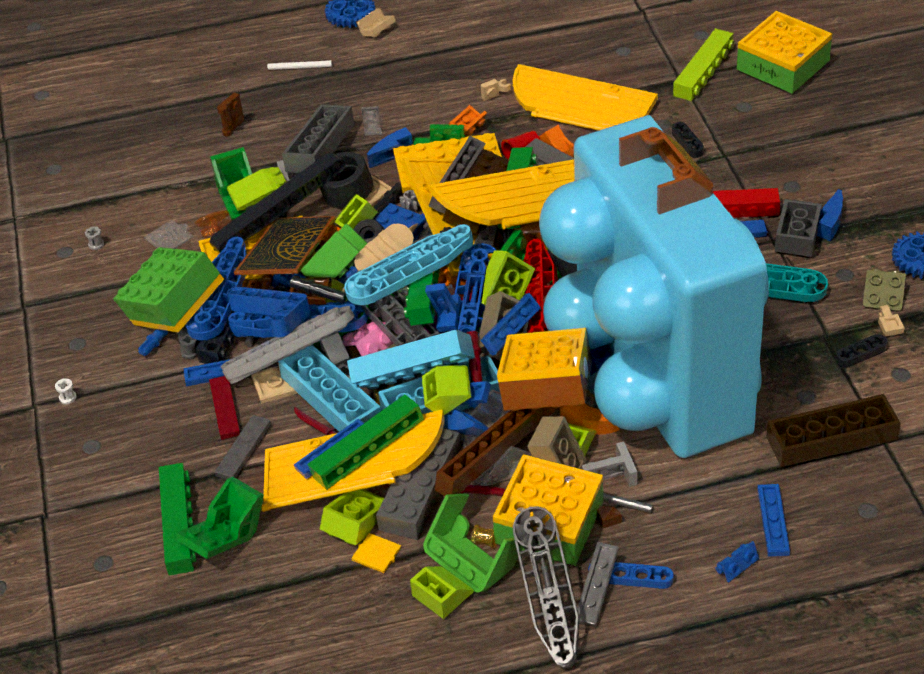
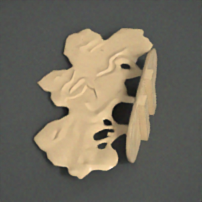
[342,223,418,292]

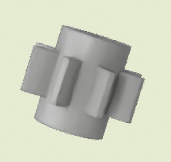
[400,190,420,212]

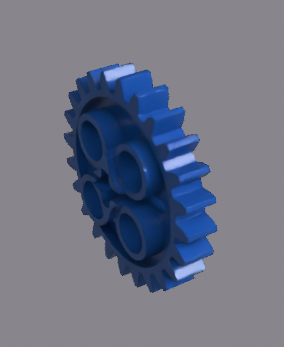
[325,0,375,28]
[892,231,924,279]

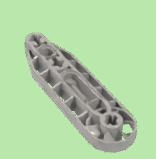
[221,306,355,384]

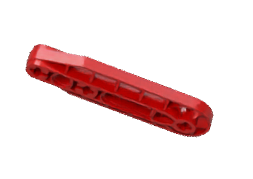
[523,239,558,333]

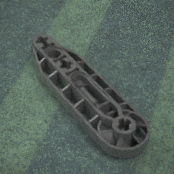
[356,270,454,366]
[513,506,580,668]

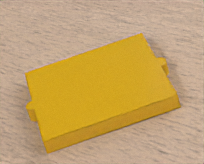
[351,533,401,573]

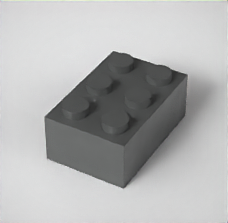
[775,199,822,257]

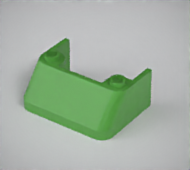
[300,223,368,278]
[423,493,523,592]

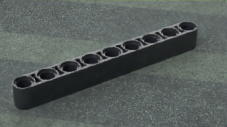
[210,152,346,253]

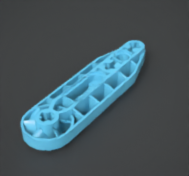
[344,224,473,305]

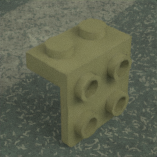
[863,269,906,311]

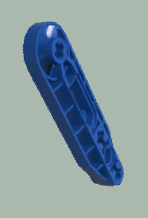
[185,237,247,340]
[454,243,496,337]
[228,301,368,338]

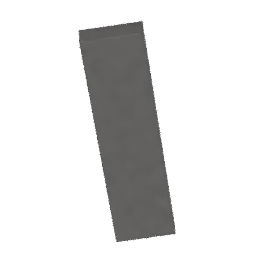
[215,415,271,480]
[574,542,619,628]

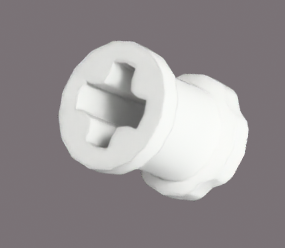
[55,378,77,404]

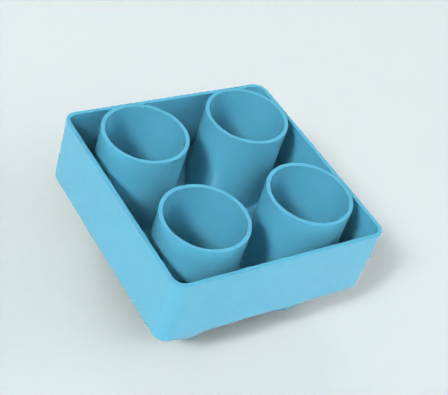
[539,115,769,458]

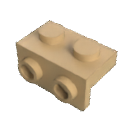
[357,8,396,37]

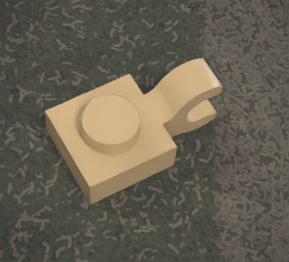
[480,79,511,101]
[878,305,905,337]

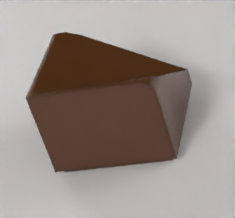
[597,506,622,529]

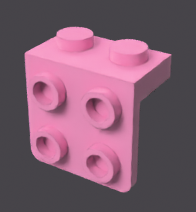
[342,322,393,356]

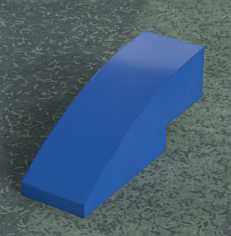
[367,127,413,168]
[817,189,843,241]
[443,409,489,436]

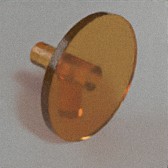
[195,210,229,237]

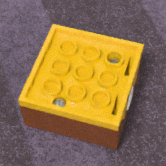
[497,328,592,411]

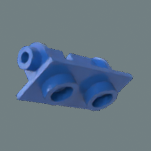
[715,541,759,583]

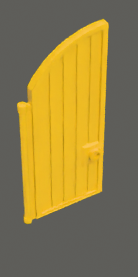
[513,64,658,131]
[402,158,503,276]
[429,159,575,229]
[261,410,444,512]

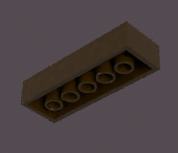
[442,149,509,236]
[766,394,901,467]

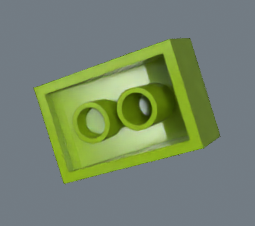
[227,167,286,211]
[482,250,535,305]
[320,489,384,545]

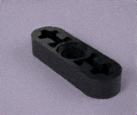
[672,122,704,158]
[836,334,888,368]

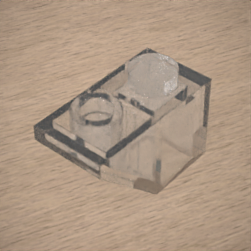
[361,106,382,136]

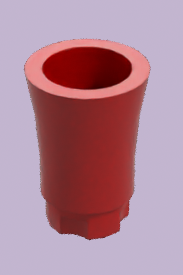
[501,131,540,160]

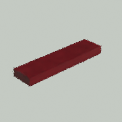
[209,376,240,440]

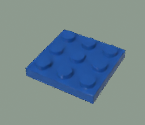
[366,203,431,244]

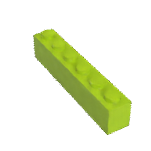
[673,28,735,101]

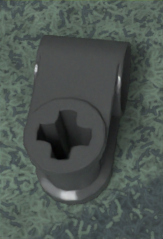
[177,326,198,359]

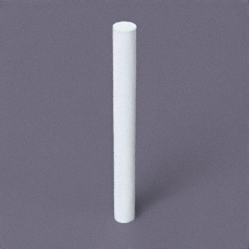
[267,60,332,70]

